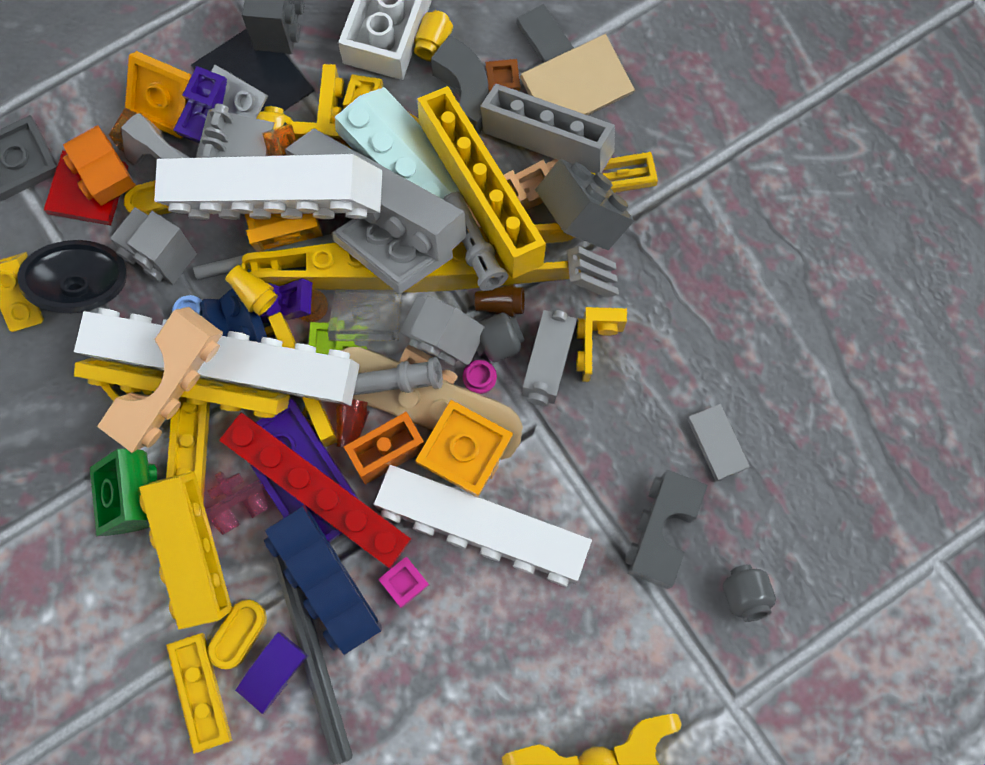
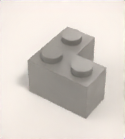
[110,207,197,285]
[400,295,485,366]

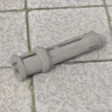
[443,192,508,291]
[353,357,443,396]

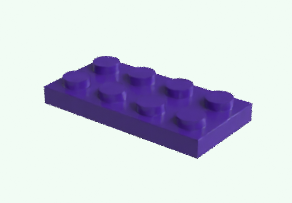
[249,399,358,542]

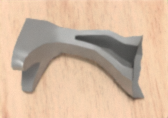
[121,113,190,165]

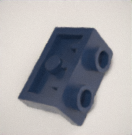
[200,288,267,343]

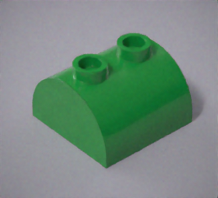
[90,449,157,536]

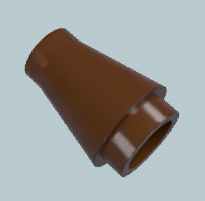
[475,284,525,317]

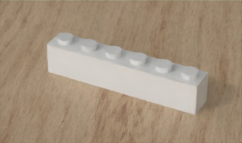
[374,465,592,587]

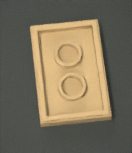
[520,34,635,115]

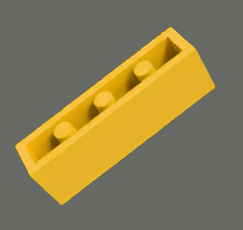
[139,471,232,630]

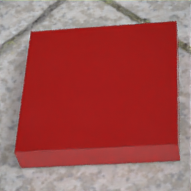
[43,150,129,226]

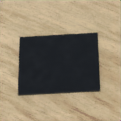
[191,29,314,112]

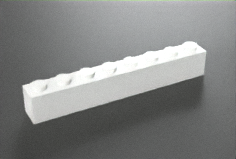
[74,308,360,406]

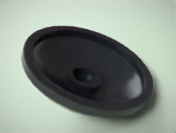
[17,240,127,314]

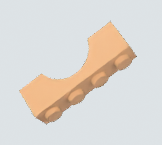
[97,307,223,453]

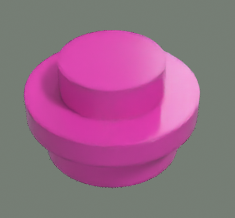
[463,360,497,394]

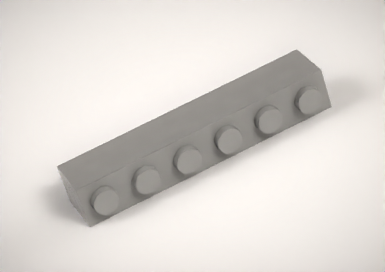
[285,128,467,261]

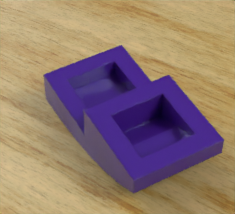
[174,66,227,143]
[260,278,312,323]
[235,632,309,714]

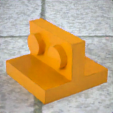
[124,51,192,139]
[245,213,323,252]
[415,400,513,498]

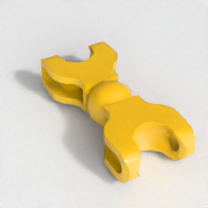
[501,714,682,765]

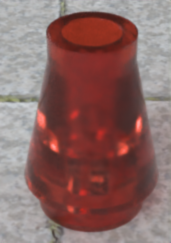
[336,399,370,448]

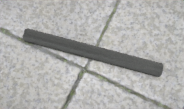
[273,555,353,765]

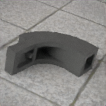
[431,35,488,135]

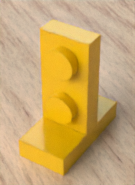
[289,64,352,149]

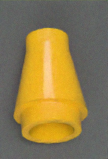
[225,265,278,316]

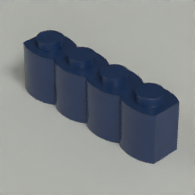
[264,505,382,655]

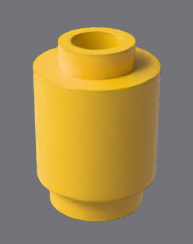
[414,10,453,61]

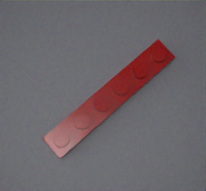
[219,412,412,569]

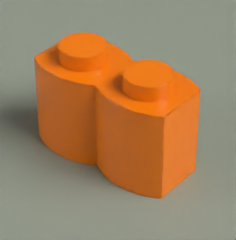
[63,125,136,206]

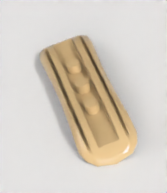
[341,347,523,460]

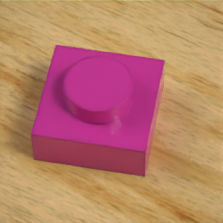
[378,556,430,609]

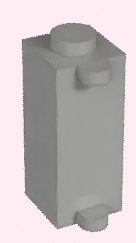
[522,310,577,406]

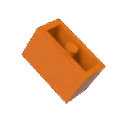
[344,411,425,485]

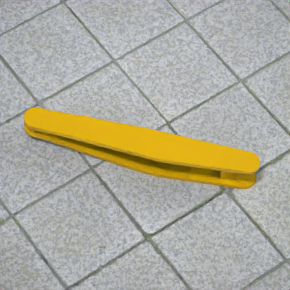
[242,223,581,293]

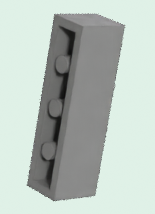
[480,84,615,174]

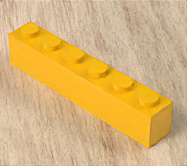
[417,86,546,279]

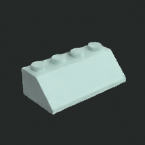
[335,87,460,199]

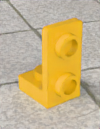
[0,252,44,332]
[576,307,627,382]

